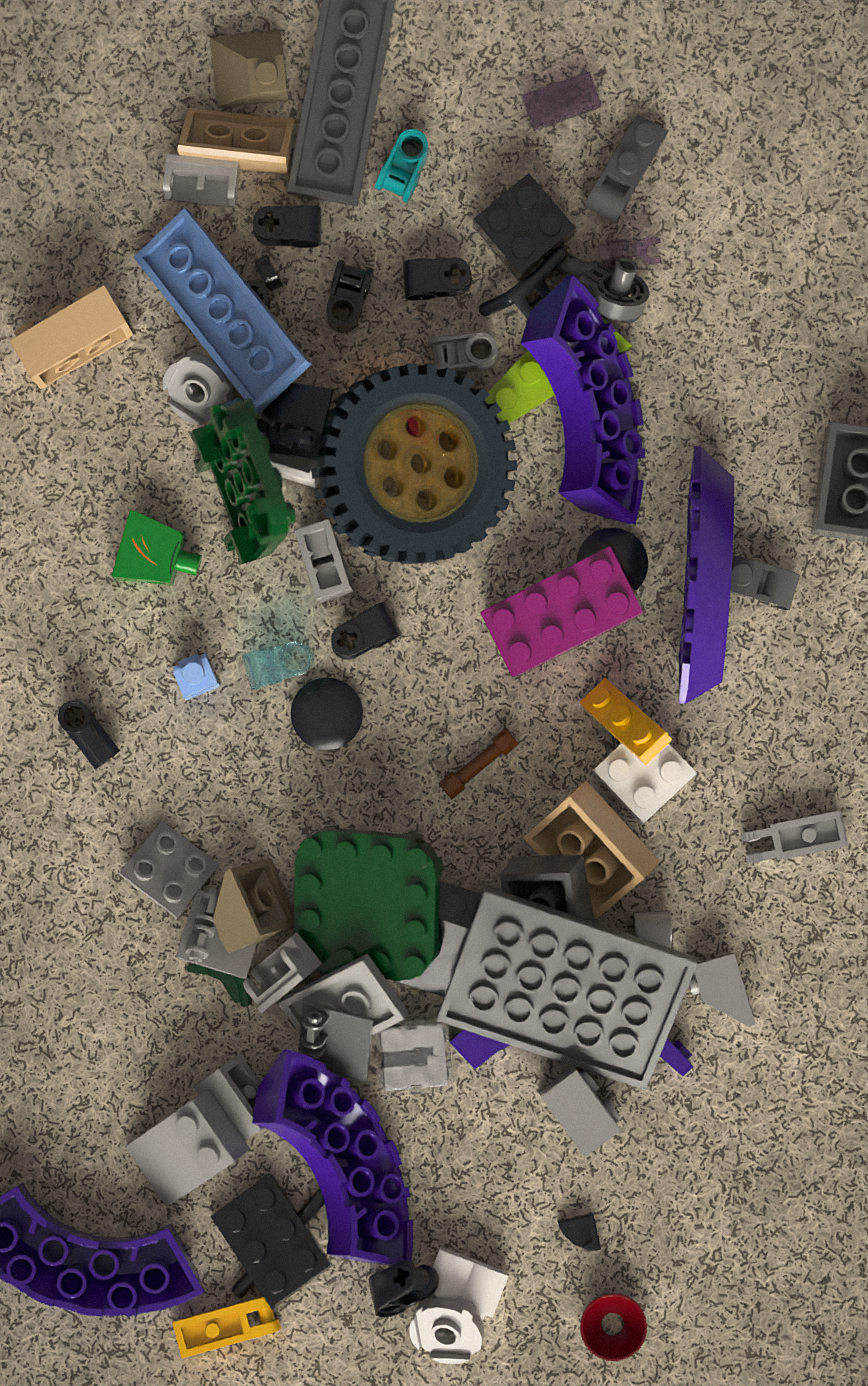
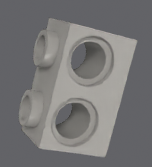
[294,519,354,603]

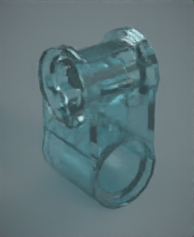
[242,642,314,691]

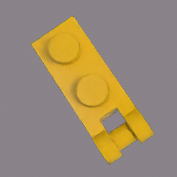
[172,1295,281,1358]

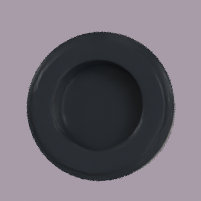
[255,254,284,292]

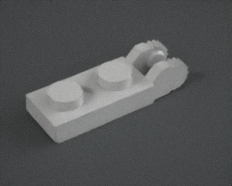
[741,810,849,864]

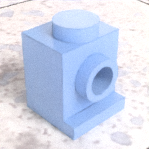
[173,653,220,700]

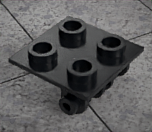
[255,383,334,461]

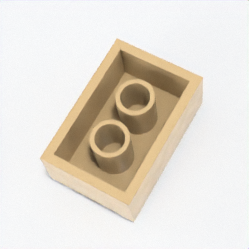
[9,285,133,389]
[523,780,660,919]

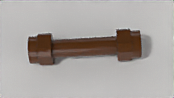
[438,728,519,800]

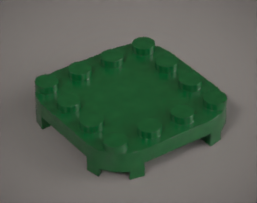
[190,398,296,565]
[294,825,444,981]

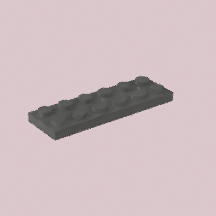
[287,0,396,207]

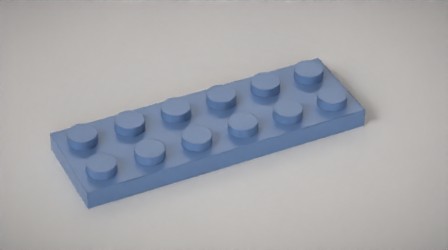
[134,208,312,414]

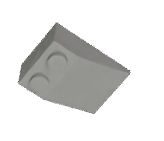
[125,1088,250,1207]

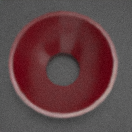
[580,1293,647,1361]

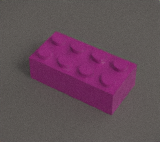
[480,546,646,677]

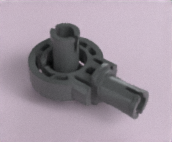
[555,252,650,323]

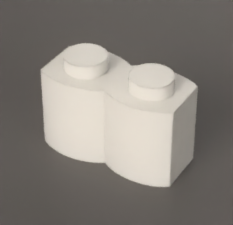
[429,1246,509,1320]

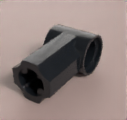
[58,700,121,770]

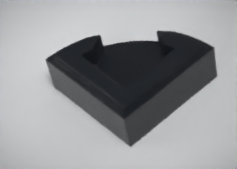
[557,1213,601,1251]

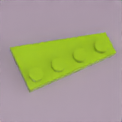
[485,319,632,424]

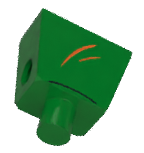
[111,510,202,586]

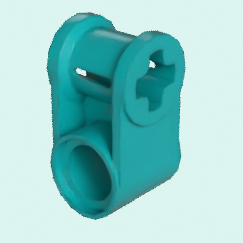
[375,129,429,203]

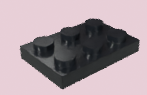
[210,1173,333,1308]

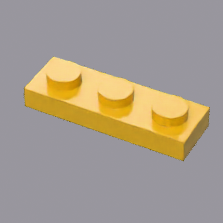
[579,678,672,765]

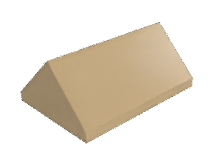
[178,108,295,175]

